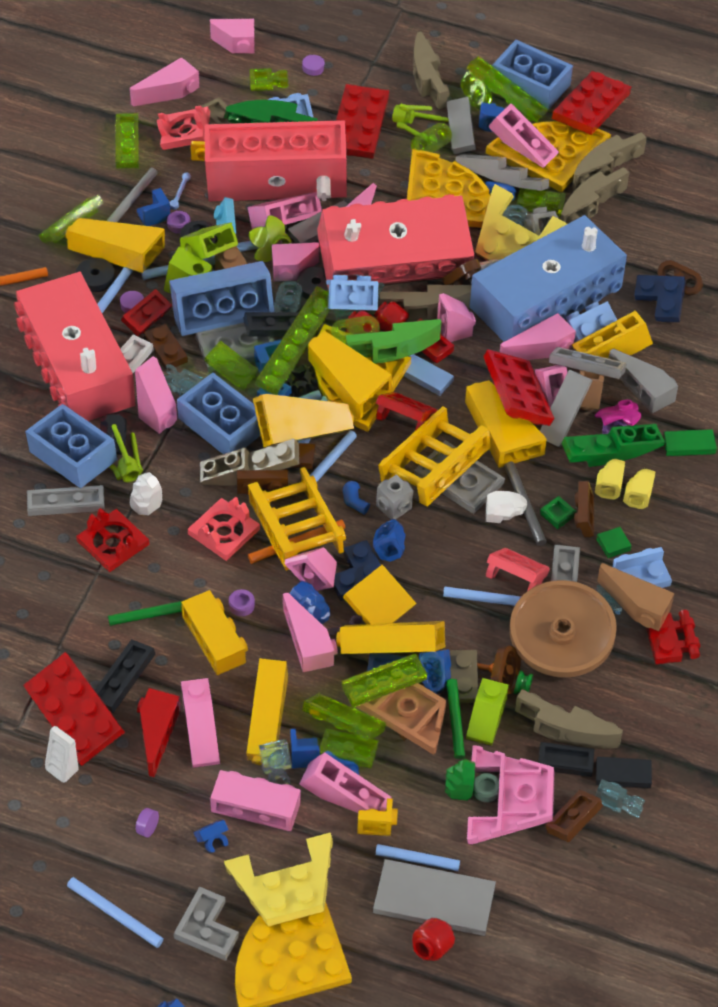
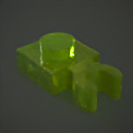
[249,68,288,91]

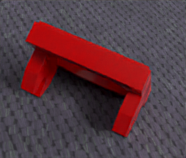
[376,392,438,431]
[76,508,150,573]

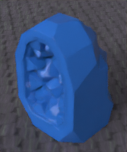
[479,103,504,132]
[373,519,406,562]
[289,581,330,624]
[418,649,451,694]

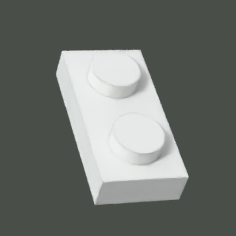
[121,335,154,373]

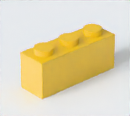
[181,590,248,675]

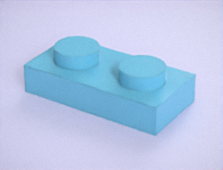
[214,197,236,235]

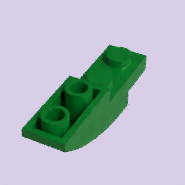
[224,100,317,124]
[561,424,665,467]

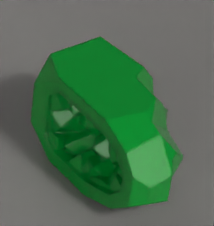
[445,759,475,801]

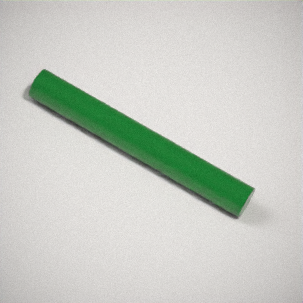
[108,601,182,626]
[446,679,465,759]

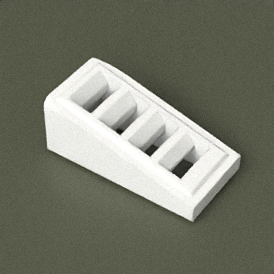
[45,726,79,782]

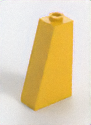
[65,218,165,273]
[308,331,392,420]
[465,380,547,468]
[253,394,354,447]
[336,621,446,654]
[247,658,288,766]

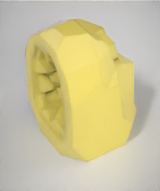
[595,459,625,500]
[623,469,656,509]

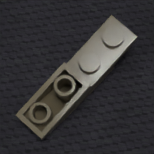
[413,31,449,109]
[572,132,647,191]
[560,167,629,224]
[379,285,471,322]
[200,439,299,486]
[515,689,623,749]

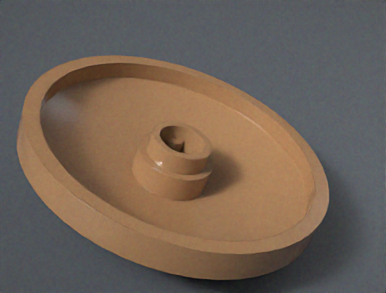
[510,580,616,678]

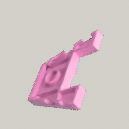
[467,745,555,844]

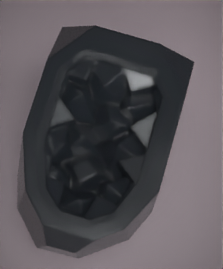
[100,414,127,455]

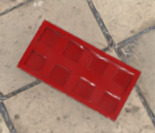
[552,71,631,135]
[336,84,390,159]
[483,349,554,426]
[23,652,125,766]

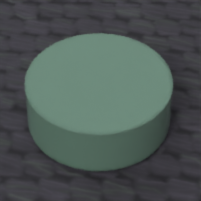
[473,773,499,802]

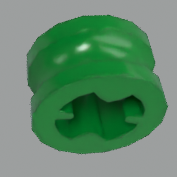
[514,671,533,695]

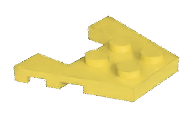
[475,184,567,261]
[224,832,333,926]

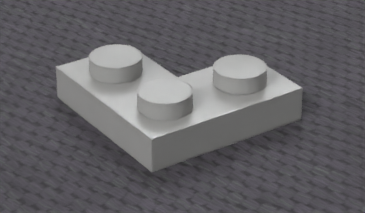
[174,887,239,961]

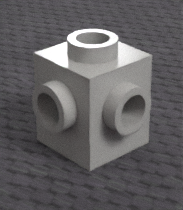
[524,207,559,236]
[376,474,413,520]

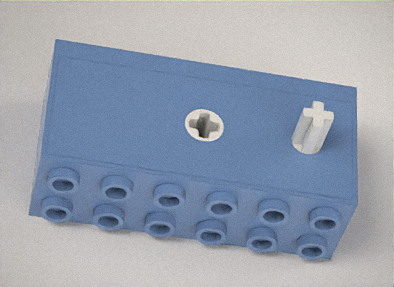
[470,215,627,342]

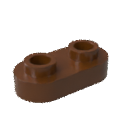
[442,259,481,285]
[657,260,703,296]
[490,646,521,695]

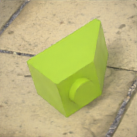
[466,678,509,746]

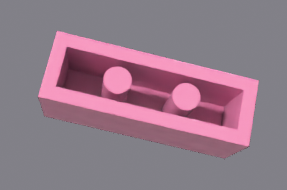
[210,770,300,832]

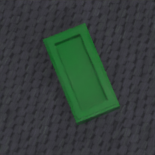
[663,429,717,456]

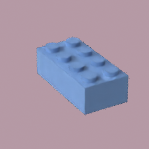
[169,261,274,336]

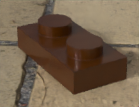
[144,324,188,371]
[237,470,288,495]
[574,481,594,538]
[545,790,603,843]

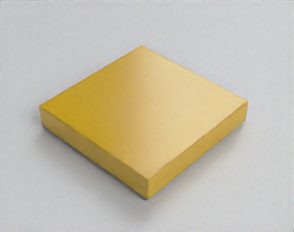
[343,564,417,624]

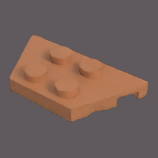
[350,674,446,755]

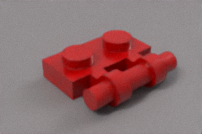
[646,610,701,665]

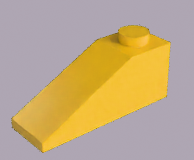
[572,311,653,358]

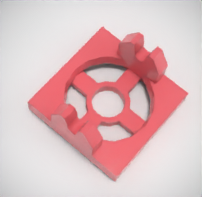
[157,105,211,150]
[188,497,260,561]
[486,548,550,591]

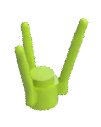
[392,104,449,143]
[109,424,143,483]

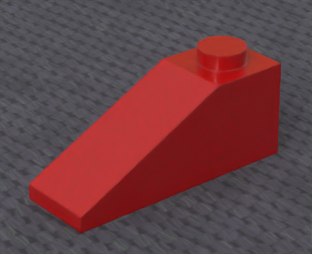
[137,688,181,777]

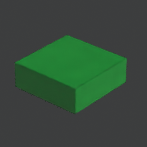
[540,496,576,530]
[596,527,632,558]

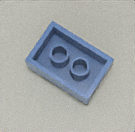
[491,40,573,110]
[177,372,261,454]
[25,404,118,488]

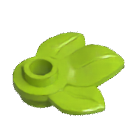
[248,215,291,262]

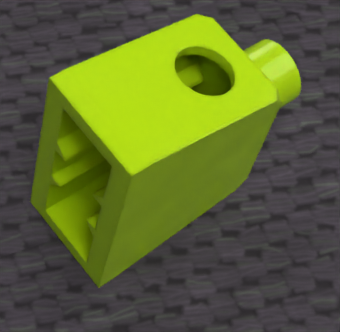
[180,222,238,259]
[164,247,212,294]

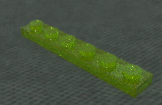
[255,286,332,395]

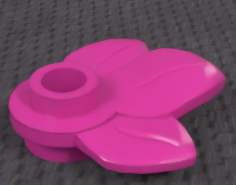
[595,400,641,426]

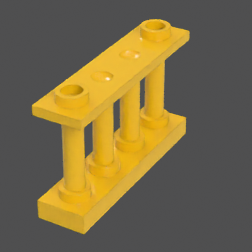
[378,406,491,507]
[248,467,346,571]

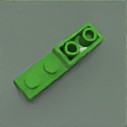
[346,319,442,364]

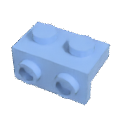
[565,301,617,342]

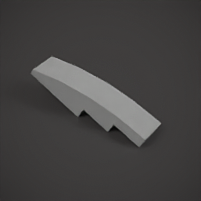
[456,154,549,191]

